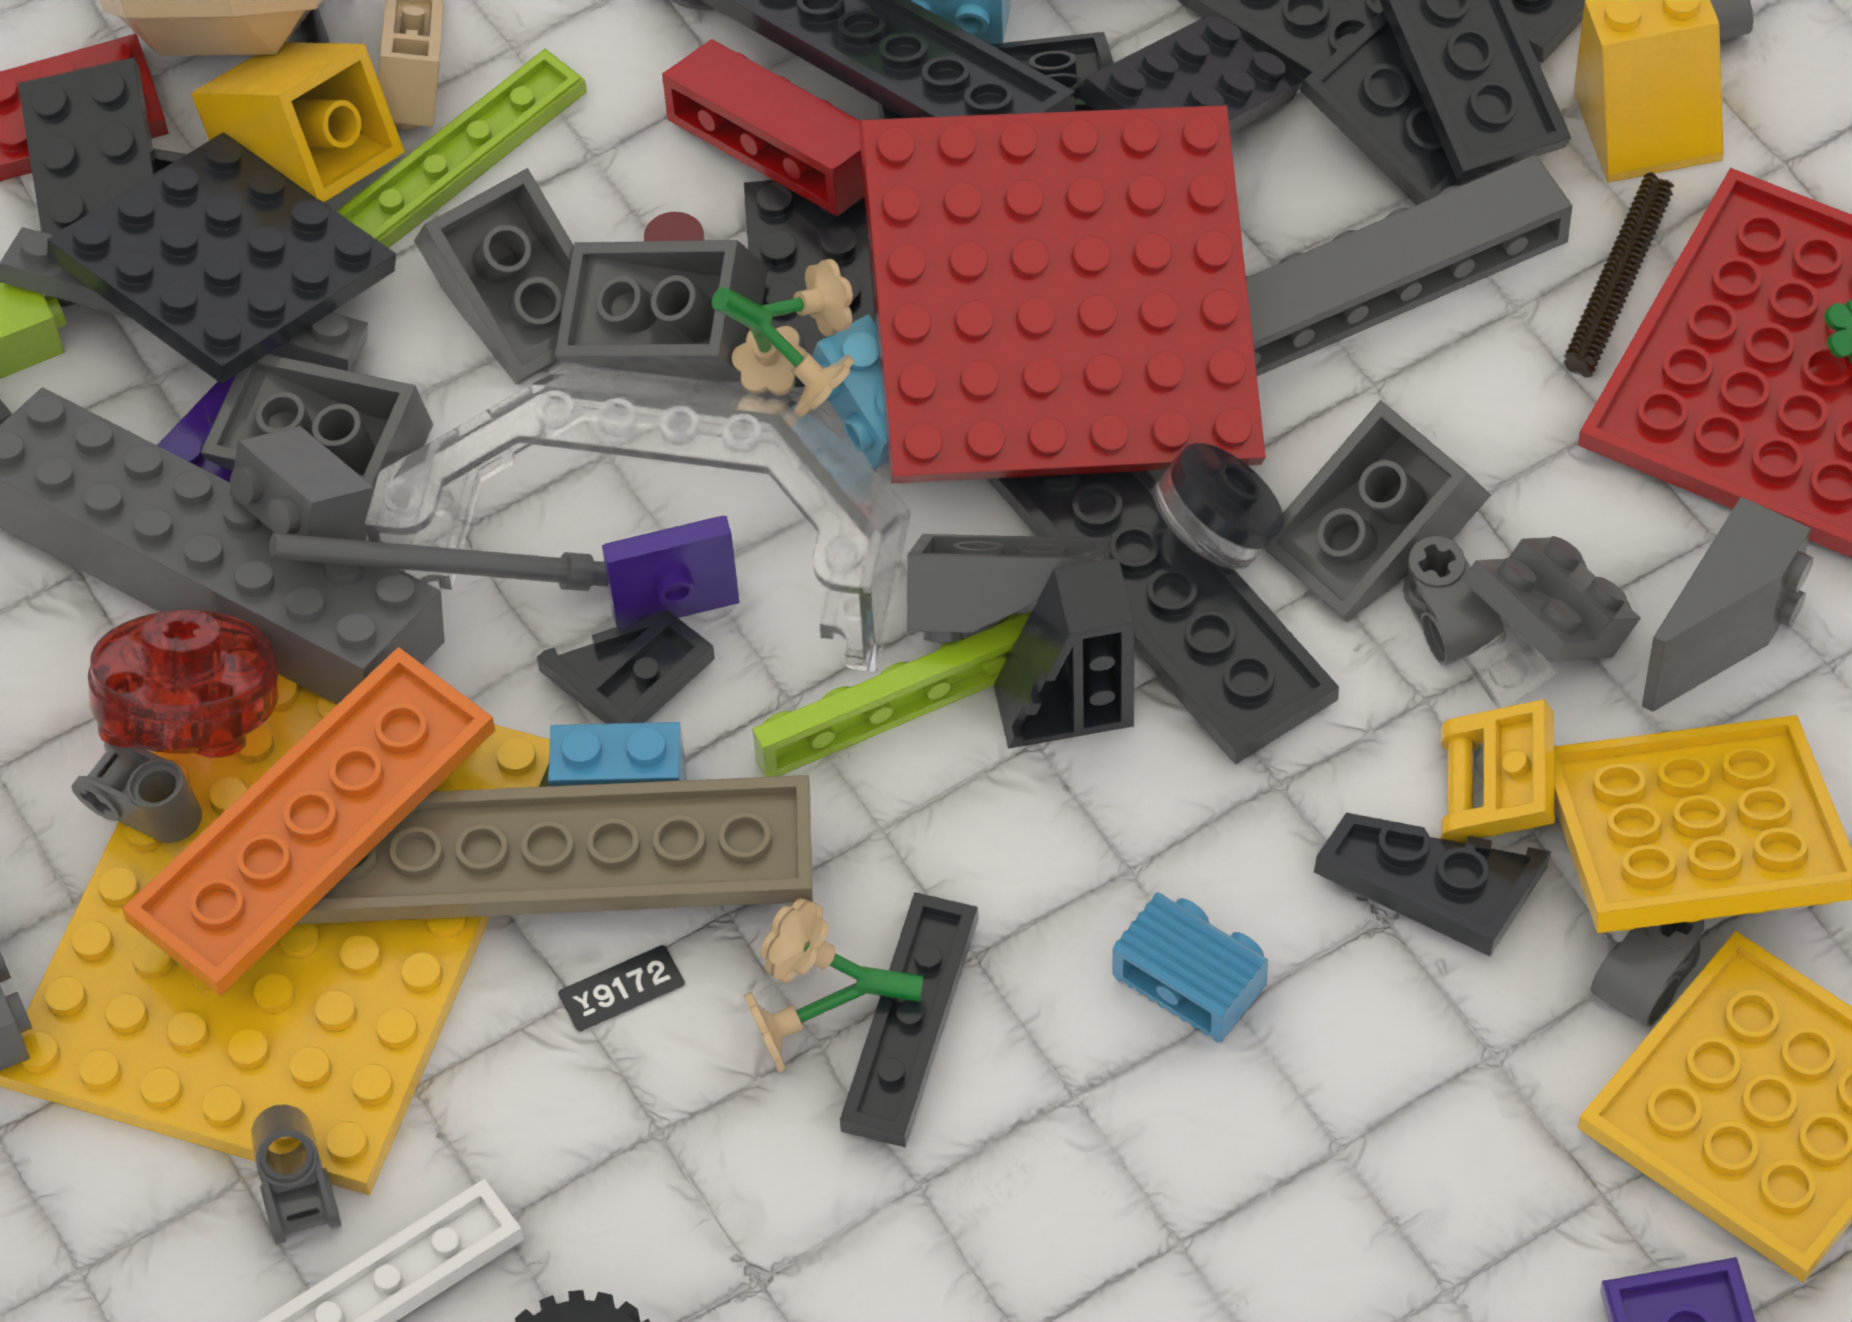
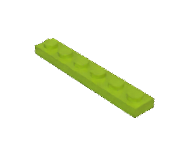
[752,611,1032,777]

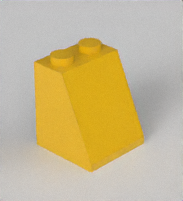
[1573,0,1724,183]
[191,42,405,202]

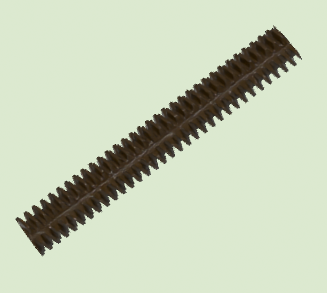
[1564,172,1674,378]

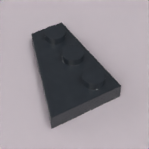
[1314,812,1551,956]

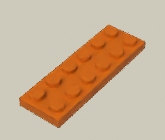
[122,647,496,996]

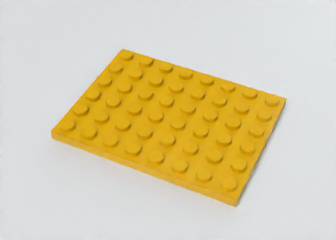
[0,645,550,1195]

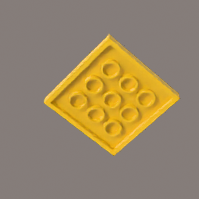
[1554,715,1852,933]
[1578,931,1852,1283]

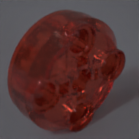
[88,610,278,758]

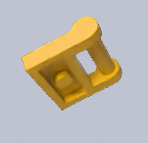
[1441,699,1555,843]

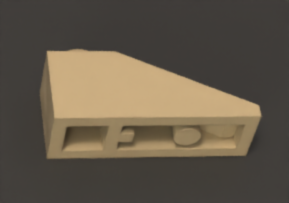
[378,0,444,130]

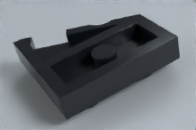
[537,610,715,724]

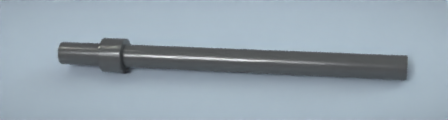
[269,533,608,591]

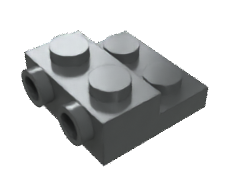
[1462,536,1641,663]

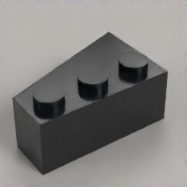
[994,558,1135,749]

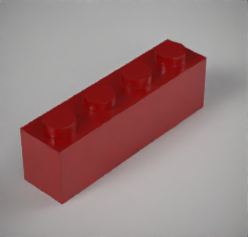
[662,39,865,216]

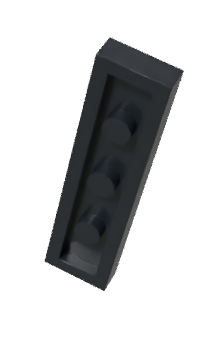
[840,892,978,1148]

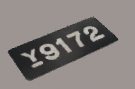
[558,945,685,1032]

